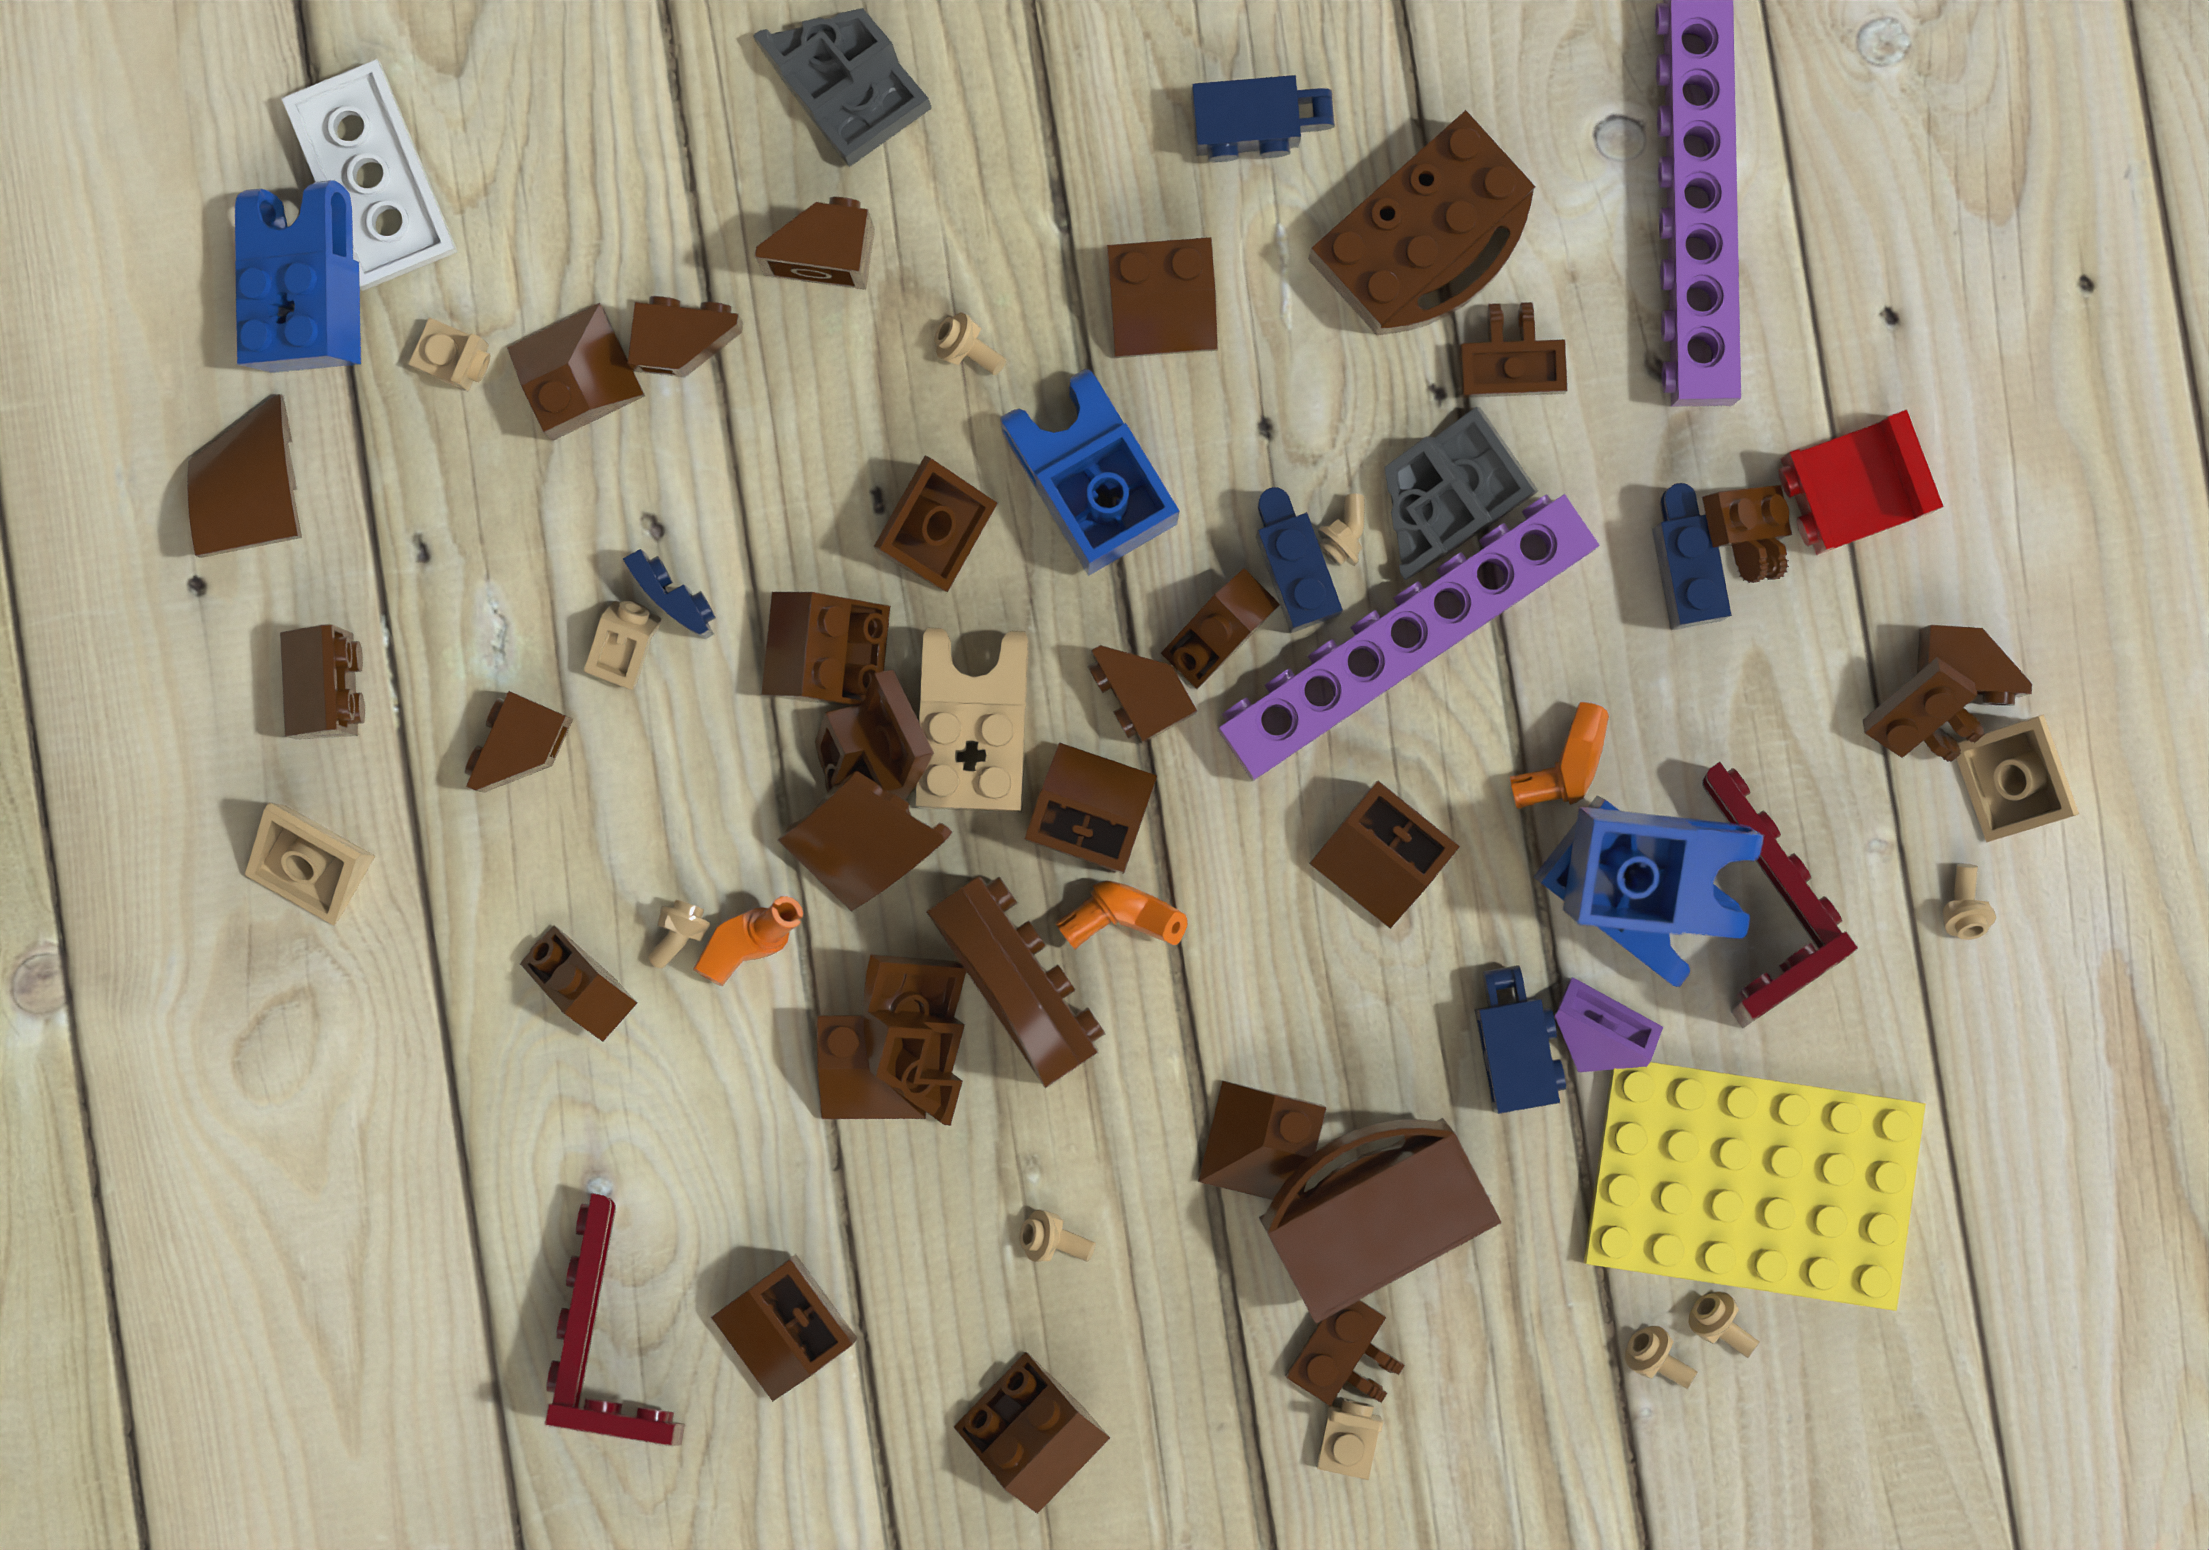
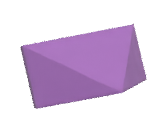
[1555,977,1663,1073]

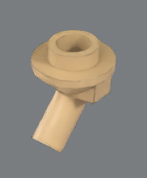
[934,312,1006,375]
[1318,493,1365,566]
[1942,864,1996,940]
[648,900,711,969]
[1020,1209,1096,1262]
[1688,1291,1760,1358]
[1625,1326,1698,1389]

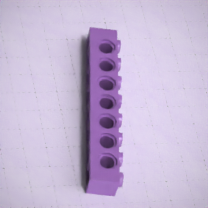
[1655,0,1741,407]
[1218,494,1600,782]

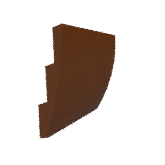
[187,394,302,558]
[815,670,934,800]
[778,771,953,911]
[863,954,966,1126]

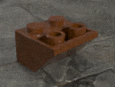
[761,592,891,706]
[280,624,365,740]
[1025,742,1157,874]
[1309,781,1460,929]
[711,1254,857,1402]
[954,1352,1110,1514]

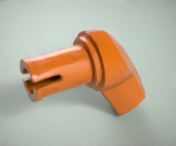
[1510,702,1609,809]
[1055,880,1188,950]
[693,896,803,986]

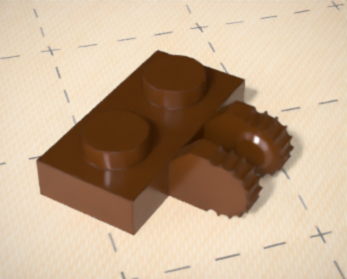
[1460,302,1568,398]
[1702,485,1792,583]
[1862,657,1985,762]
[1285,1300,1405,1406]

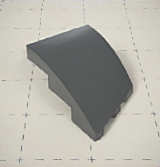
[753,8,932,167]
[1384,407,1538,580]

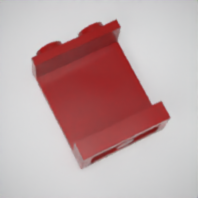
[1778,410,1944,555]

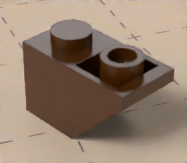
[627,296,743,378]
[1161,568,1281,689]
[1917,625,2032,706]
[1088,645,1197,744]
[465,691,573,793]
[520,925,637,1042]

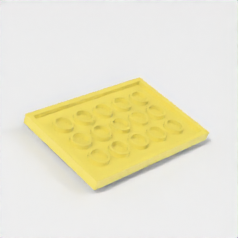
[1584,1062,1926,1311]

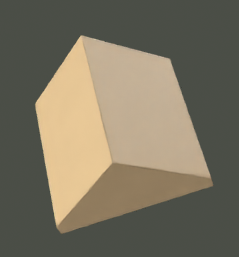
[1956,715,2079,843]
[245,803,375,926]

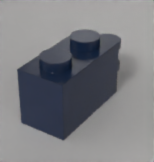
[1191,75,1335,162]
[1652,483,1732,630]
[1256,487,1343,633]
[1474,965,1566,1114]

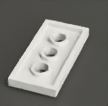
[282,59,458,291]

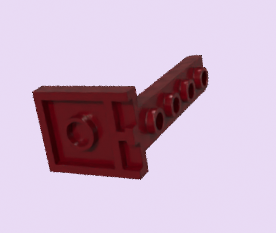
[1702,762,1858,1028]
[545,1193,685,1446]

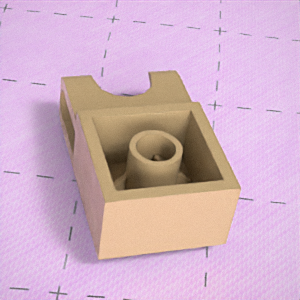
[916,627,1029,813]

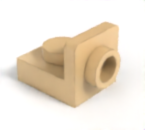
[409,317,491,392]
[584,601,662,690]
[1316,1399,1384,1480]

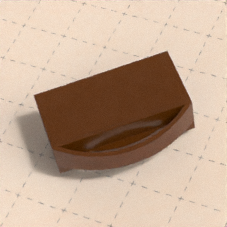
[1308,110,1536,335]
[927,876,1105,1088]
[1259,1118,1502,1323]

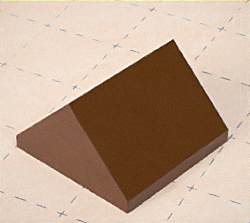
[873,456,998,593]

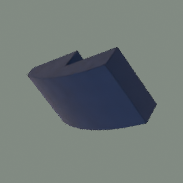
[623,549,716,639]

